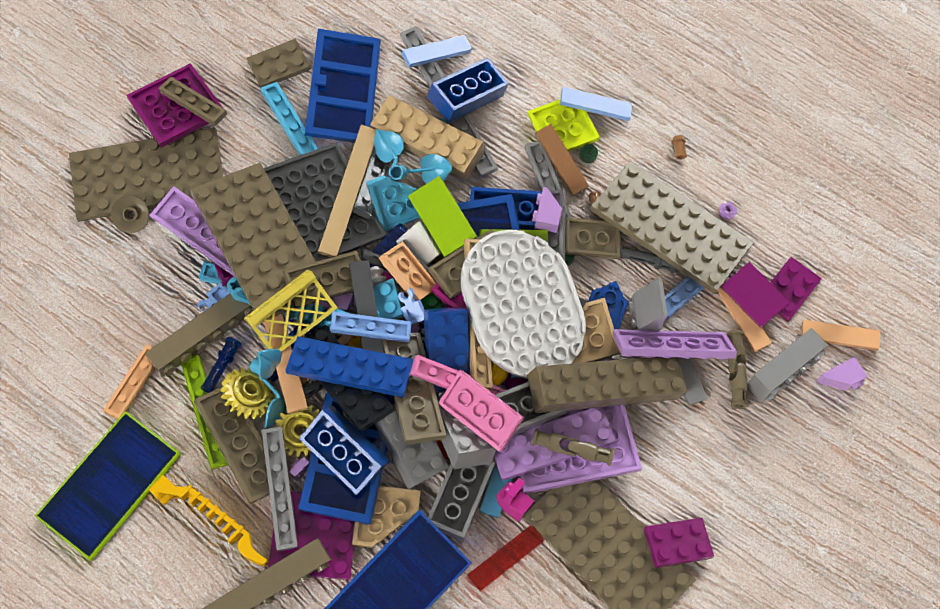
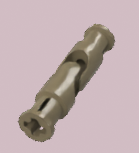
[727,330,749,409]
[531,428,615,466]

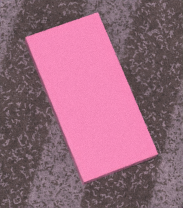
[438,370,524,452]

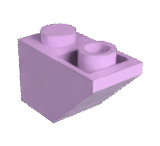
[532,187,562,233]

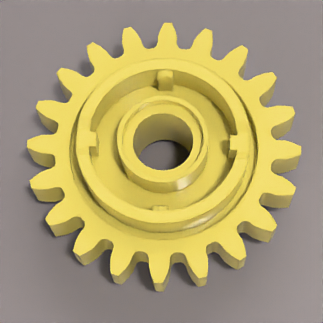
[220,367,275,419]
[274,405,320,459]

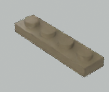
[159,77,227,126]

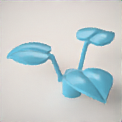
[374,130,452,183]
[250,349,286,428]

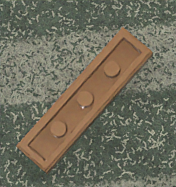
[535,124,589,196]

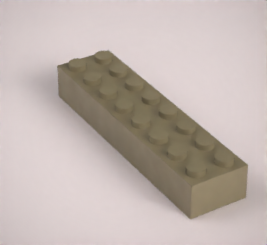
[527,357,687,413]

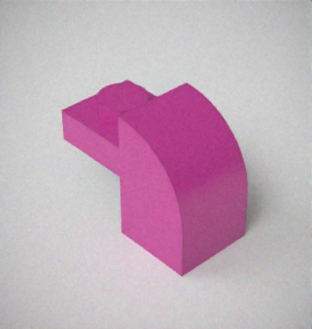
[496,478,534,523]

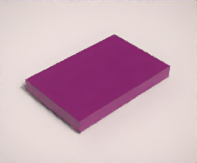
[721,261,790,329]

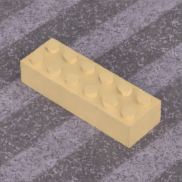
[370,95,485,181]

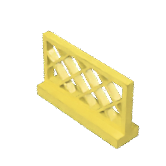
[244,270,337,352]

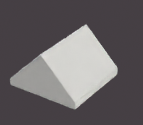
[396,220,442,265]

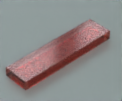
[467,525,544,592]

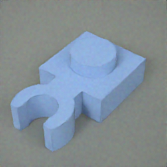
[197,282,230,312]
[398,288,425,325]

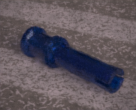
[200,337,242,393]

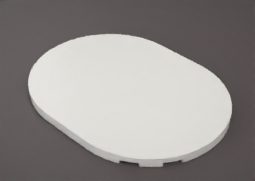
[461,230,586,378]

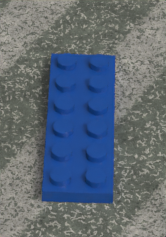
[285,336,414,398]

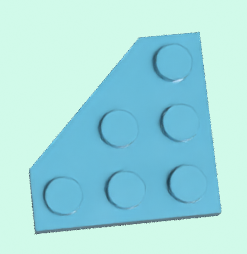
[366,175,421,232]

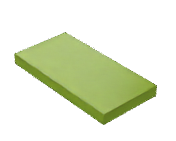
[408,176,478,257]

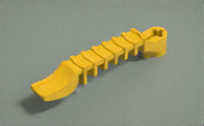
[148,475,269,567]

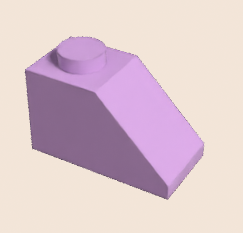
[817,357,868,391]

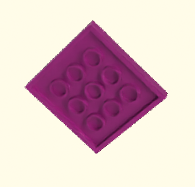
[126,63,223,148]
[268,492,359,580]

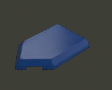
[588,281,628,329]

